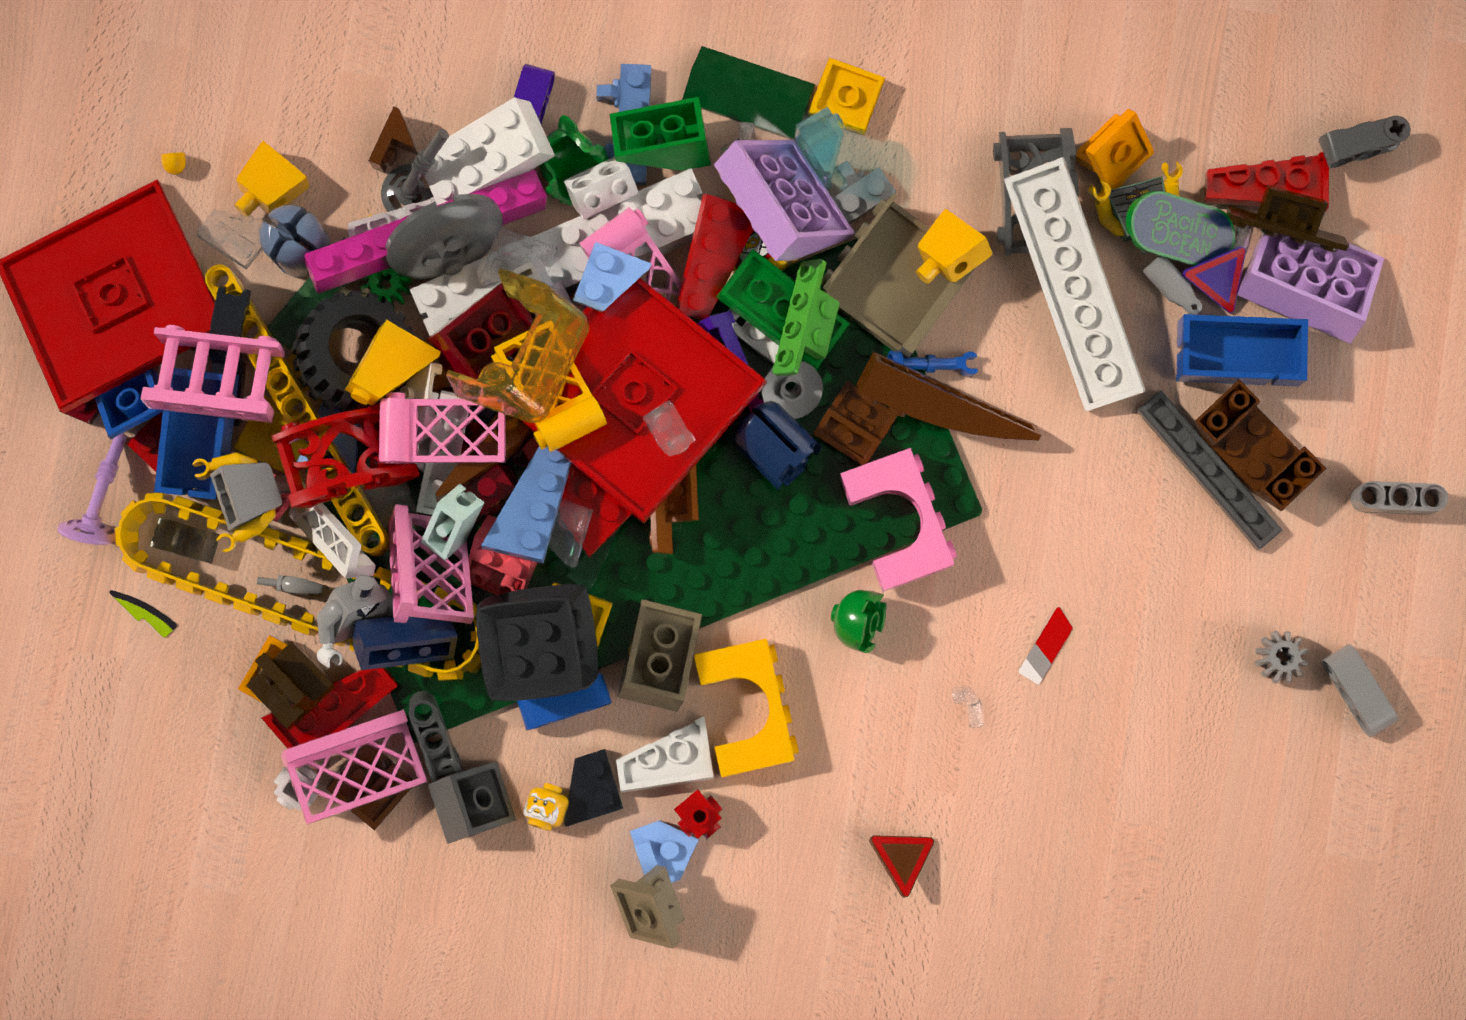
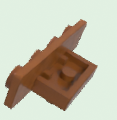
[649,465,699,554]

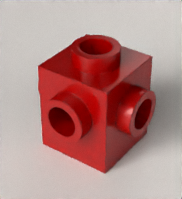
[674,789,723,839]

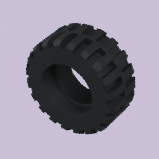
[292,290,414,413]

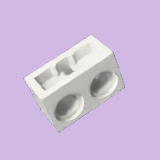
[563,157,639,220]

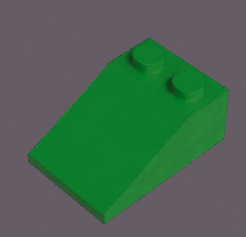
[609,97,711,171]

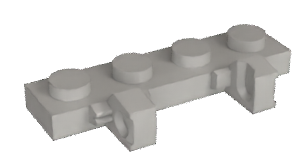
[832,160,896,225]

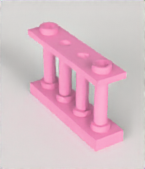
[141,325,285,423]

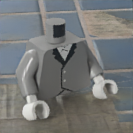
[317,575,393,668]

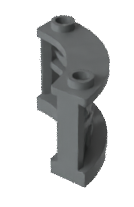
[993,128,1079,256]

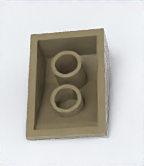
[617,599,702,712]

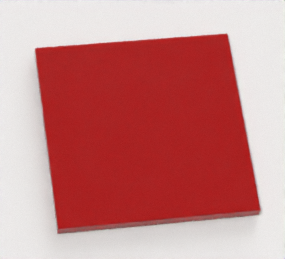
[0,179,215,414]
[504,278,767,523]

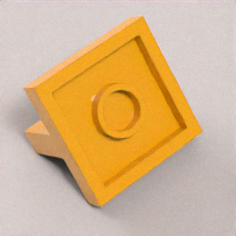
[1075,109,1155,190]

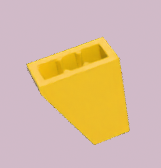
[345,320,441,406]

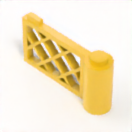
[491,320,607,453]

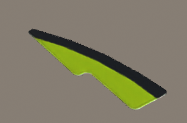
[109,590,177,638]

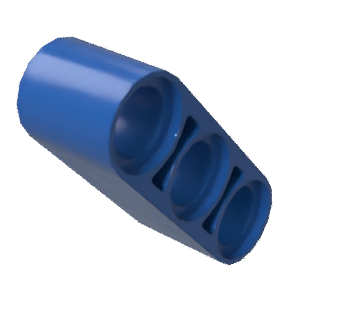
[517,673,612,731]

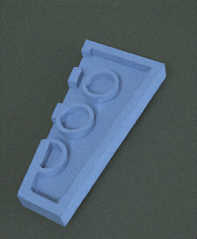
[481,447,571,563]

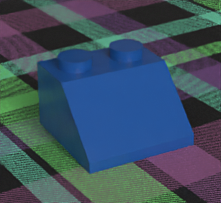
[95,368,163,439]

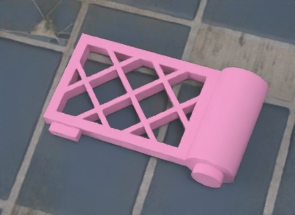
[579,207,682,301]
[379,392,506,464]

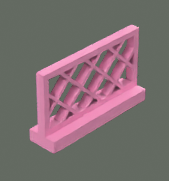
[388,504,474,624]
[281,709,427,825]

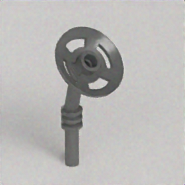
[381,129,449,212]

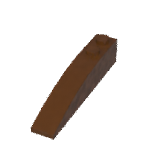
[435,348,548,503]
[857,351,1042,441]

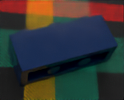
[352,616,458,670]

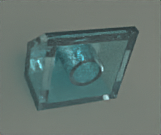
[795,107,845,191]

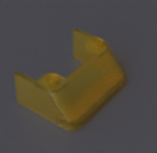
[446,268,589,423]

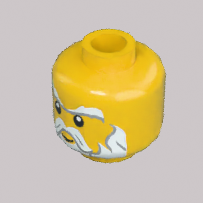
[523,783,569,831]

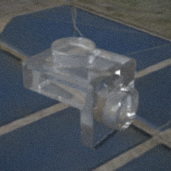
[643,401,696,456]

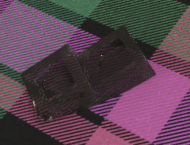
[150,517,220,564]

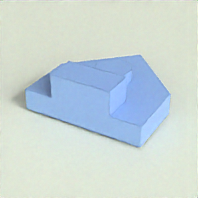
[630,820,699,883]

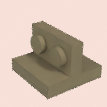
[610,865,685,949]

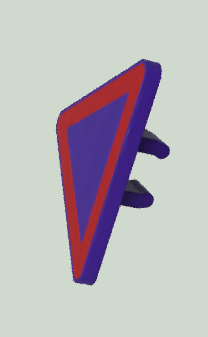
[1183,246,1246,313]

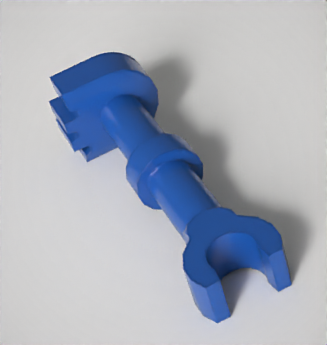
[887,351,978,377]

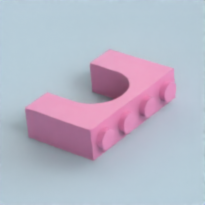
[839,448,957,593]

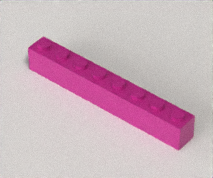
[304,170,547,294]

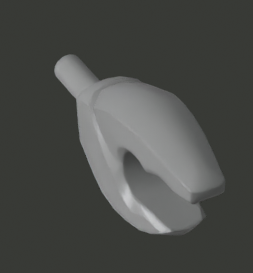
[257,575,324,596]

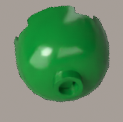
[831,590,887,653]

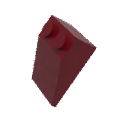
[424,281,538,390]

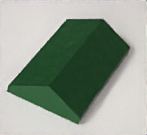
[682,46,815,141]

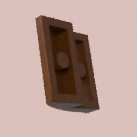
[813,380,898,465]
[326,744,413,831]

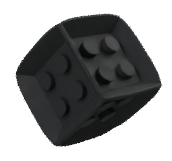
[476,584,598,701]

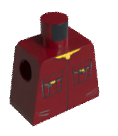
[464,464,519,524]

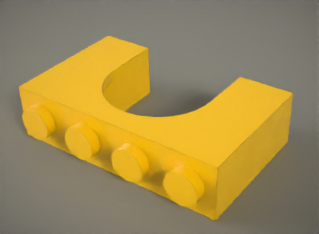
[694,638,799,778]

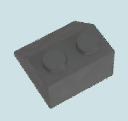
[428,761,516,844]

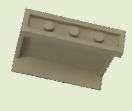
[821,193,975,358]

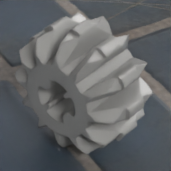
[1255,631,1309,683]

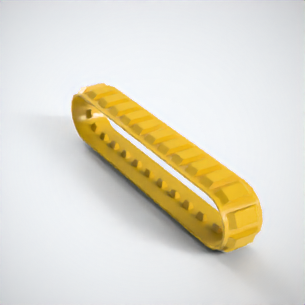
[115,493,482,681]

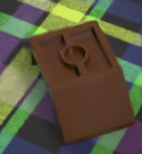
[1194,379,1327,511]

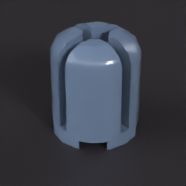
[260,205,330,278]

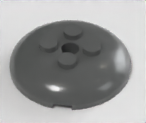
[385,194,503,280]

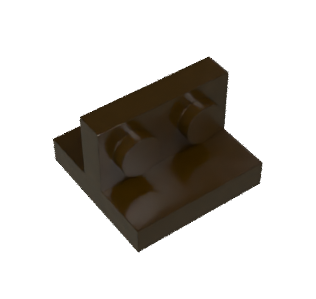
[246,641,336,730]

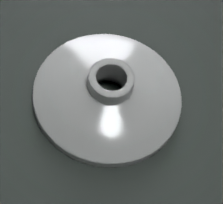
[761,361,823,419]

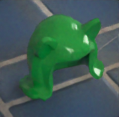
[539,115,609,205]

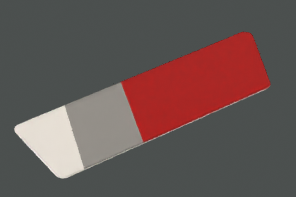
[1018,607,1073,684]

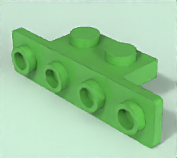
[772,259,840,377]

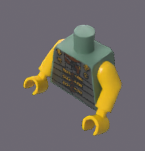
[1088,161,1183,254]

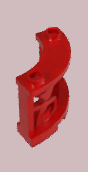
[272,403,420,508]

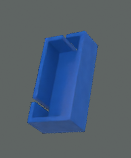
[1176,314,1308,387]
[154,368,239,500]

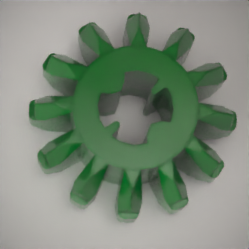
[360,267,412,310]

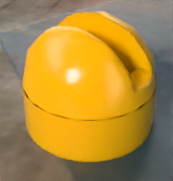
[161,152,186,175]

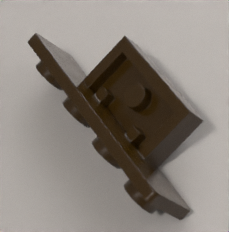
[1226,185,1349,252]

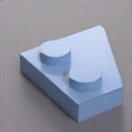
[573,242,651,313]

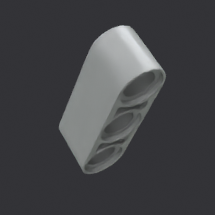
[1350,481,1448,515]
[1322,644,1398,737]

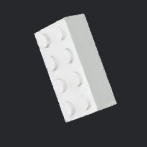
[424,97,555,205]

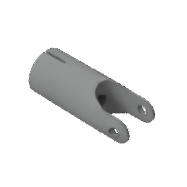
[1142,256,1202,315]

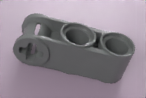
[1318,115,1411,168]
[409,691,463,782]

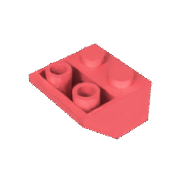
[469,515,538,595]

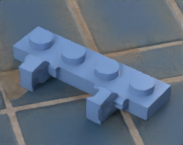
[594,64,652,185]

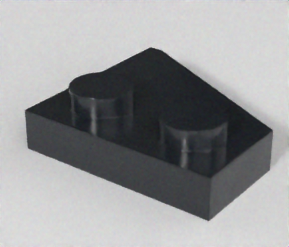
[564,749,624,827]

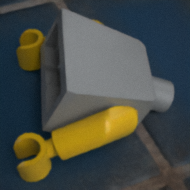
[192,453,290,552]

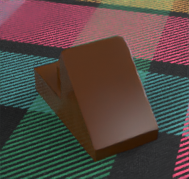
[368,106,418,173]

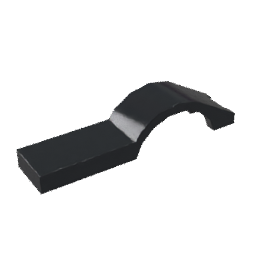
[209,286,251,426]

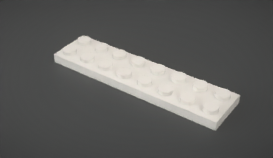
[1004,157,1145,412]

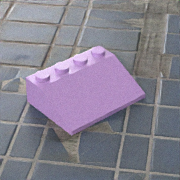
[714,140,855,261]
[1237,232,1384,344]

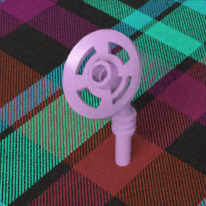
[57,433,127,545]

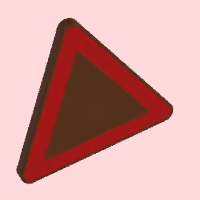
[869,835,934,898]

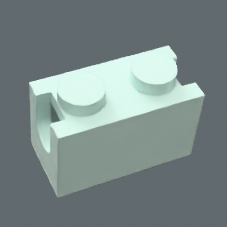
[421,484,484,561]

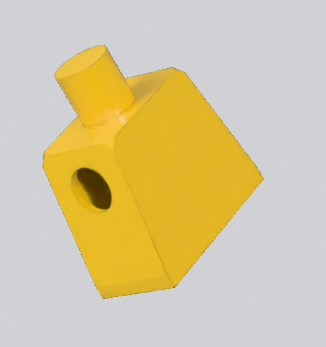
[234,140,309,217]
[915,208,993,284]

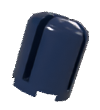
[732,400,822,491]

